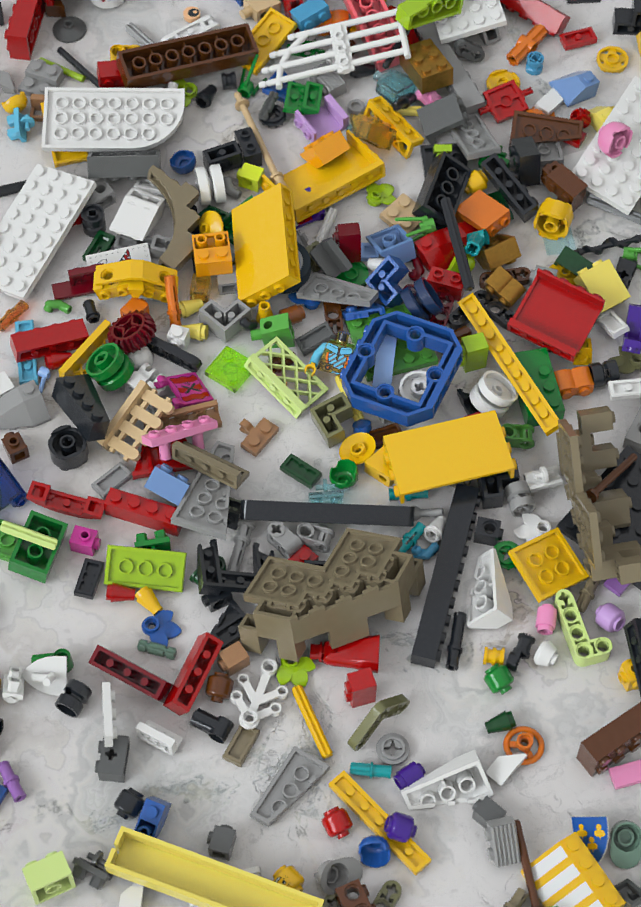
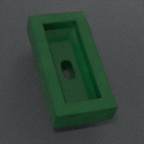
[82,230,116,261]

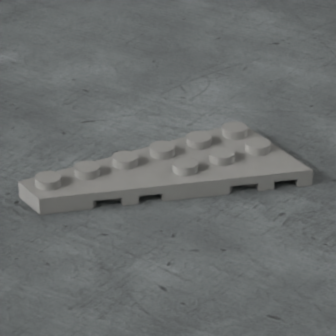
[171,441,234,541]

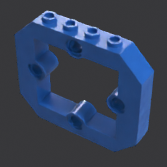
[340,311,463,427]

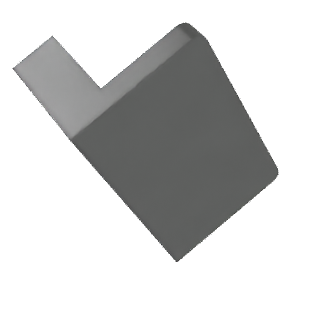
[309,237,353,278]

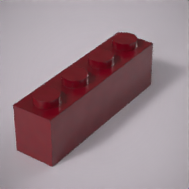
[88,645,173,703]

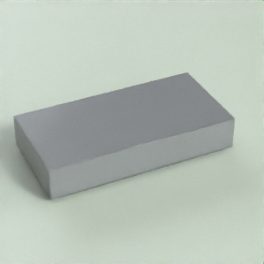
[91,462,133,500]

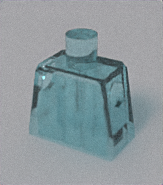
[373,70,415,104]

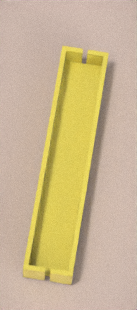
[104,826,324,907]

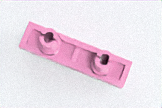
[141,415,218,461]

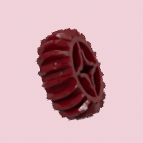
[107,310,157,355]

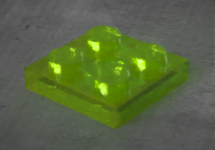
[205,345,251,393]

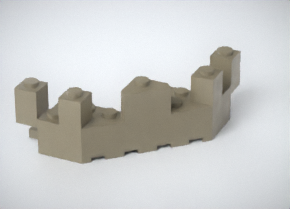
[556,406,641,585]
[238,528,426,662]

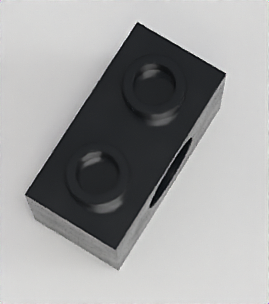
[234,127,262,167]
[203,140,243,174]

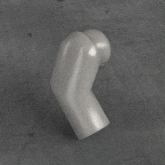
[223,176,242,199]

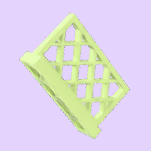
[244,336,329,419]

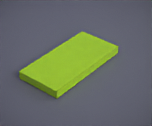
[104,545,187,592]

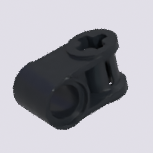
[616,257,638,290]

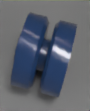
[400,277,444,321]

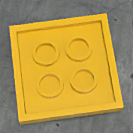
[508,527,589,603]

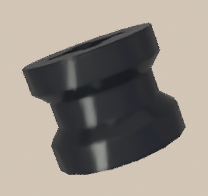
[221,71,237,90]

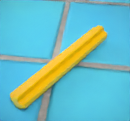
[292,685,332,759]

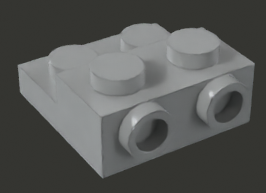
[18,59,64,96]

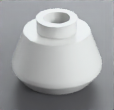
[533,640,559,667]

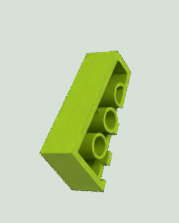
[395,0,464,30]

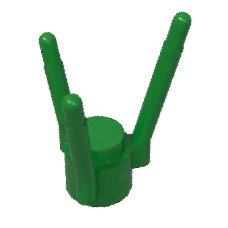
[237,54,268,98]

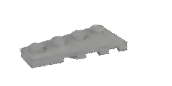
[296,272,379,307]

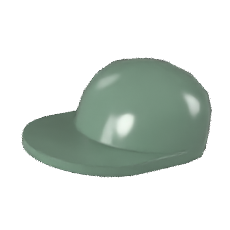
[610,820,641,869]

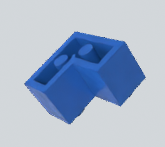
[365,255,410,308]

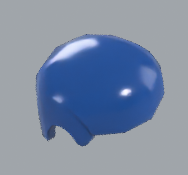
[169,150,196,174]
[358,835,391,868]

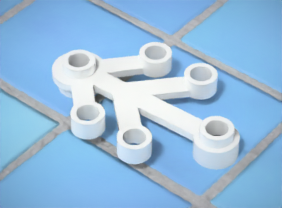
[230,658,288,729]

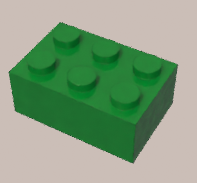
[8,510,68,584]

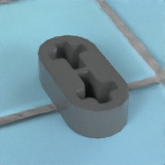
[454,38,485,62]

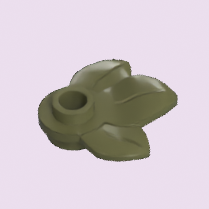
[608,346,641,374]

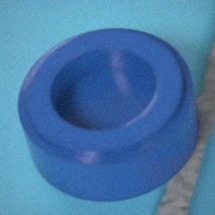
[352,419,372,433]

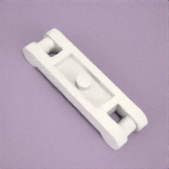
[161,14,221,42]

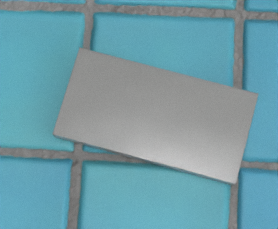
[449,113,501,161]

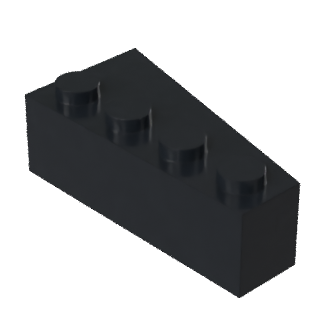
[52,374,110,442]

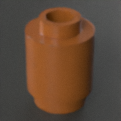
[279,304,306,325]

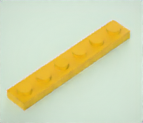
[328,770,432,876]

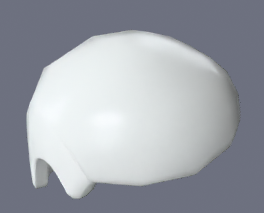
[128,347,154,371]

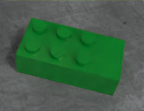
[514,348,565,427]

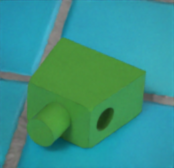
[250,312,295,348]

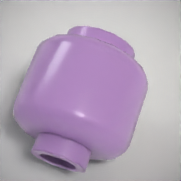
[595,603,626,633]

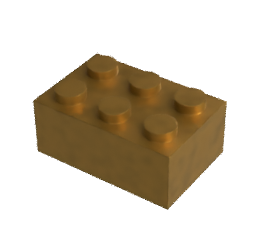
[399,38,453,95]

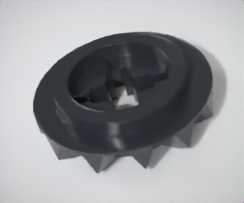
[259,104,286,128]

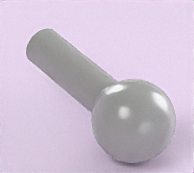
[410,506,443,521]

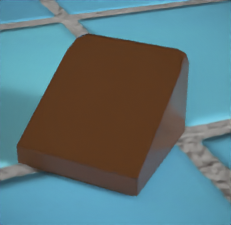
[44,0,66,18]

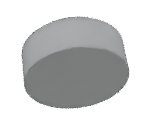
[348,99,365,117]

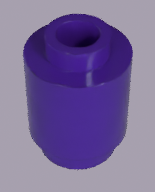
[393,761,425,790]

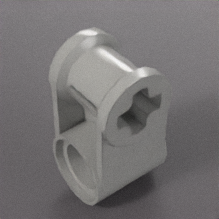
[267,521,303,559]
[296,522,335,553]

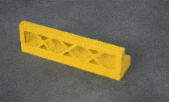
[363,96,424,159]
[58,319,111,377]

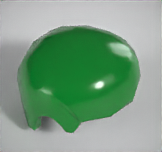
[329,459,359,490]

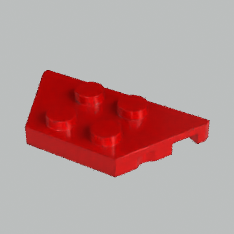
[132,438,193,480]

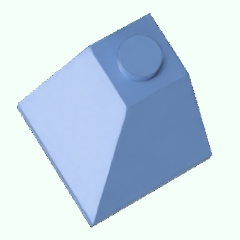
[549,71,600,107]
[366,224,416,263]

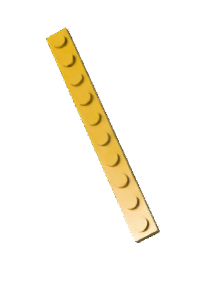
[457,292,559,436]

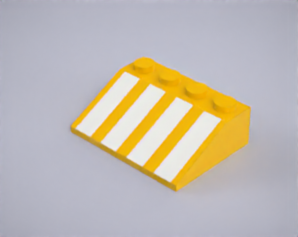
[520,832,626,907]

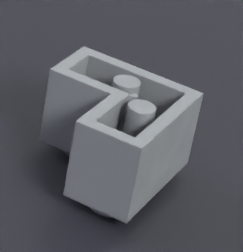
[199,299,252,343]

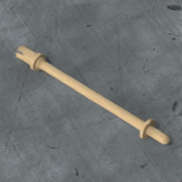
[234,92,286,186]

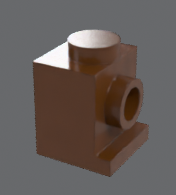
[1,432,30,464]

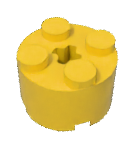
[533,198,574,241]

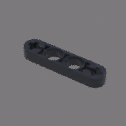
[146,336,202,372]

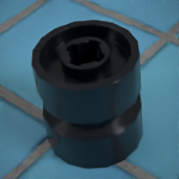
[81,204,106,237]
[588,359,620,387]
[55,679,92,718]

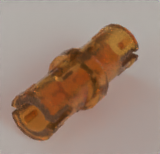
[0,300,29,332]

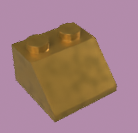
[475,234,521,271]

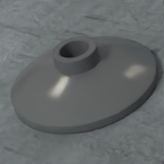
[53,16,86,43]

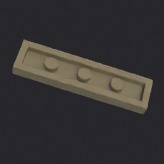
[172,441,250,490]

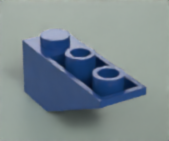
[134,796,172,838]

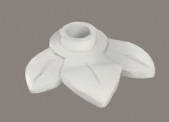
[513,513,553,542]

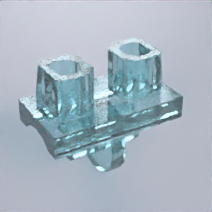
[308,479,344,504]

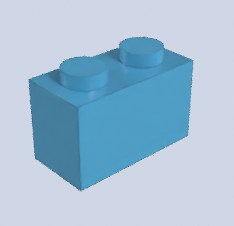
[290,0,332,31]

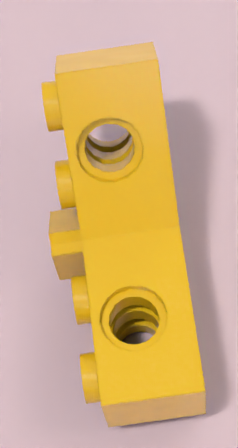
[93,259,178,303]

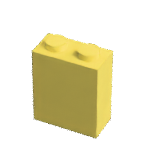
[573,259,631,313]

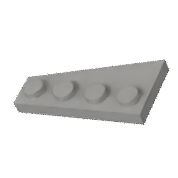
[250,746,330,827]

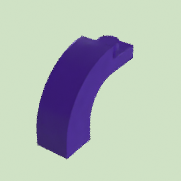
[622,303,641,354]

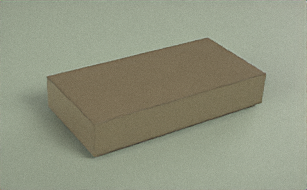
[222,725,260,768]

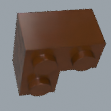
[545,163,588,212]

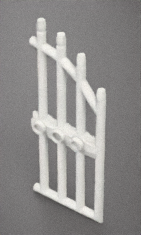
[258,8,411,90]

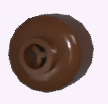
[205,672,234,703]

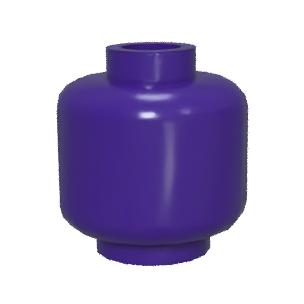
[384,812,417,843]

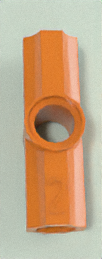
[506,24,548,66]

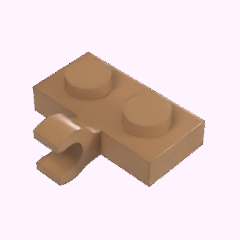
[239,418,279,457]

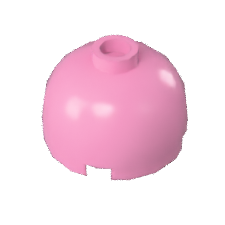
[598,122,633,158]

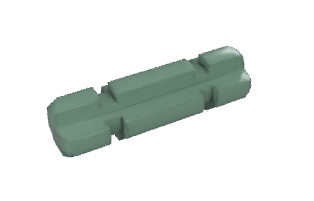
[137,639,177,660]

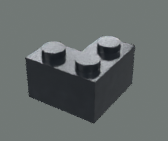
[612,0,641,35]
[509,136,541,186]
[477,461,520,509]

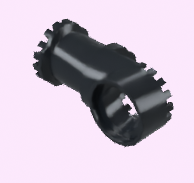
[506,633,536,672]

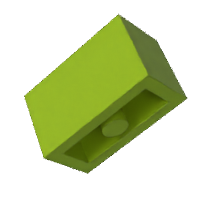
[460,332,489,373]

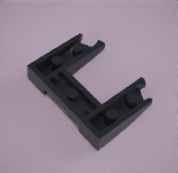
[197,539,275,596]

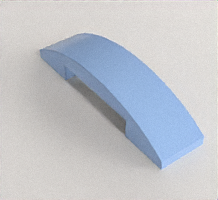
[372,335,397,388]

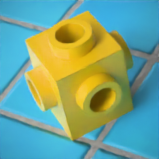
[618,659,639,692]

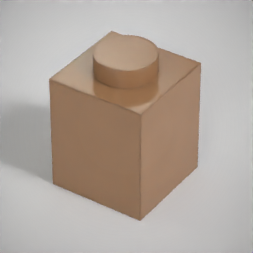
[217,641,250,676]

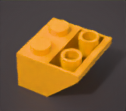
[300,130,350,168]
[192,231,233,277]

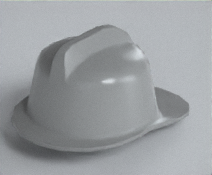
[314,857,363,895]

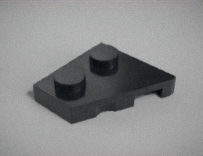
[210,598,246,650]

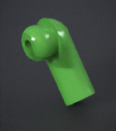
[43,300,72,314]

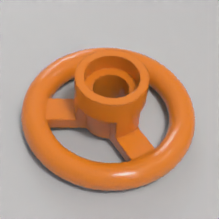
[503,726,545,765]

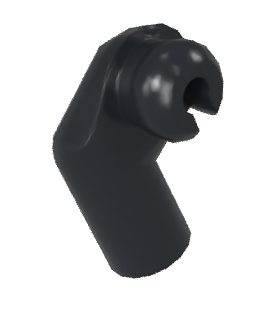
[240,317,258,331]

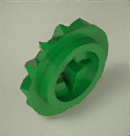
[494,541,519,570]

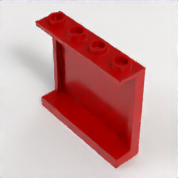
[507,268,605,363]

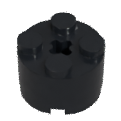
[48,425,89,471]

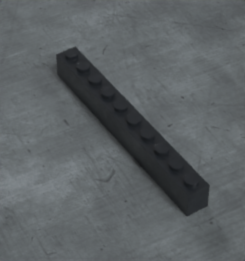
[410,483,482,669]

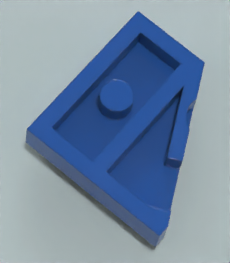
[341,302,386,321]

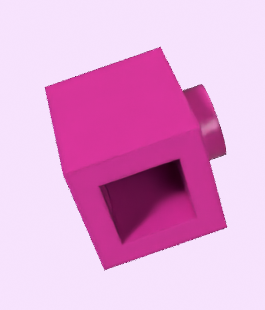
[69,525,101,556]

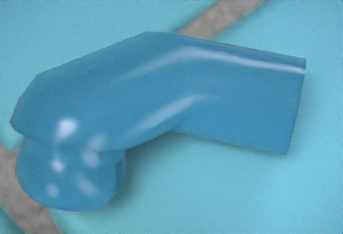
[411,542,440,560]

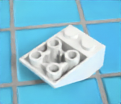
[109,187,165,241]

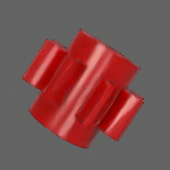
[570,107,591,128]

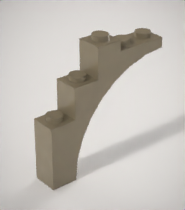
[147,165,200,272]

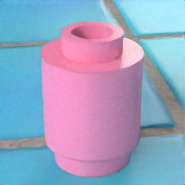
[535,604,557,635]

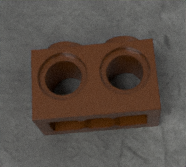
[335,879,376,907]

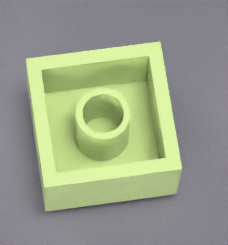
[21,851,76,905]

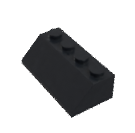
[412,151,472,225]

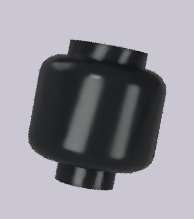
[114,787,145,820]

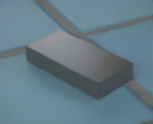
[295,321,336,356]

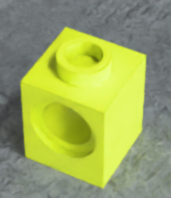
[236,163,264,192]

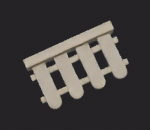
[96,380,175,462]

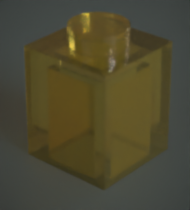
[190,274,212,303]

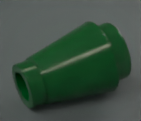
[484,711,516,734]

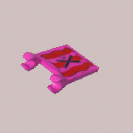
[153,372,214,410]

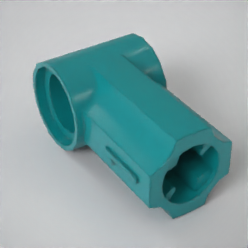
[464,229,490,256]

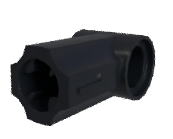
[190,708,234,744]

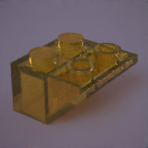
[349,113,397,151]

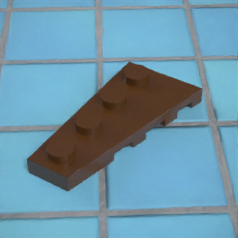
[509,110,583,146]

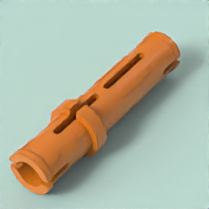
[163,275,181,327]

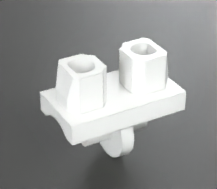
[523,465,563,493]
[2,666,24,704]

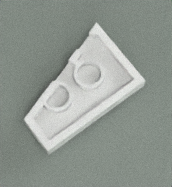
[102,682,117,747]

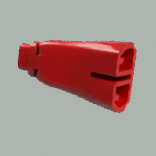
[310,635,380,673]

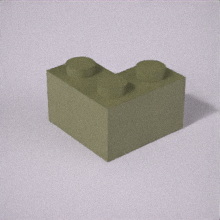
[310,392,354,448]

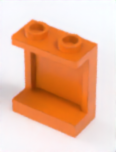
[455,189,510,238]

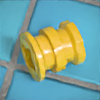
[483,646,505,665]

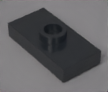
[73,558,105,600]

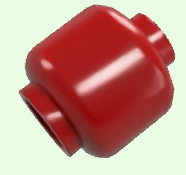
[322,806,353,839]

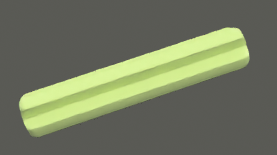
[0,520,58,550]

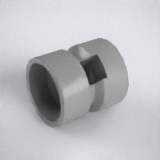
[504,481,536,517]

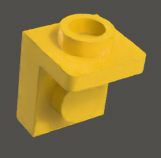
[573,338,592,365]

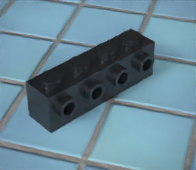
[481,153,539,223]

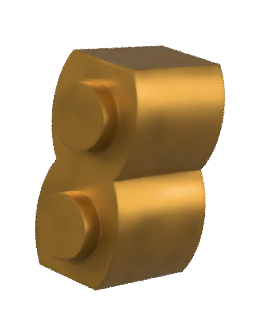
[483,266,526,308]

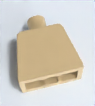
[239,0,281,23]

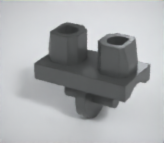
[72,850,113,890]

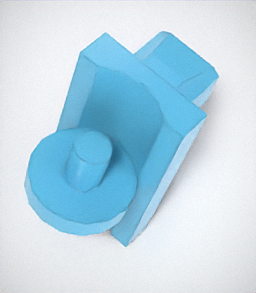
[7,107,35,143]

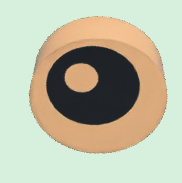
[183,6,200,23]

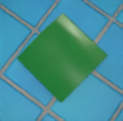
[283,81,323,115]

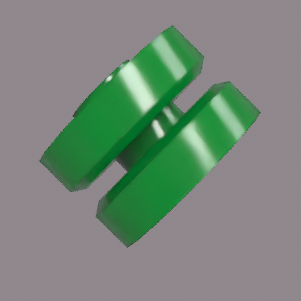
[85,343,134,391]

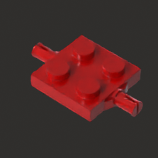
[478,79,533,124]

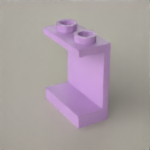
[294,94,349,142]

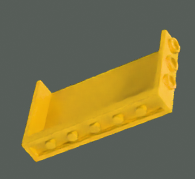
[261,130,386,223]
[231,183,301,308]
[383,410,517,504]

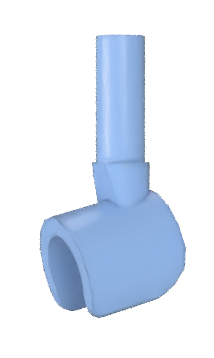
[38,366,51,393]

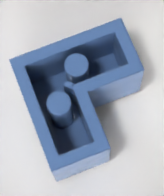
[144,463,191,506]

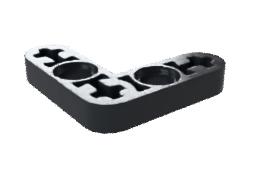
[448,290,515,330]

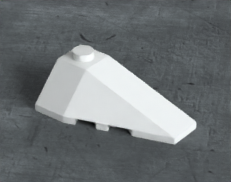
[466,548,513,629]
[401,750,494,810]

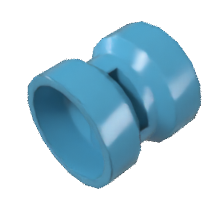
[526,51,544,76]

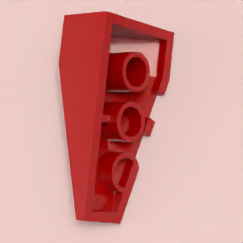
[414,221,478,272]

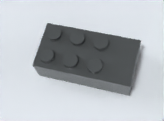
[87,150,161,181]

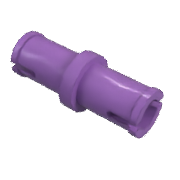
[0,761,26,802]

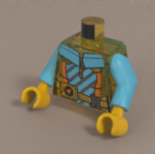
[304,331,356,377]

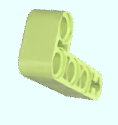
[553,589,613,667]

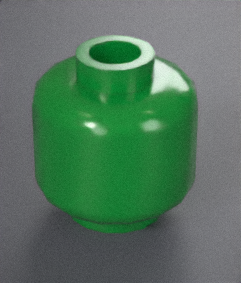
[484,663,514,695]

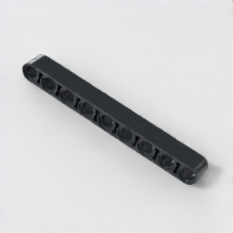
[240,500,415,527]

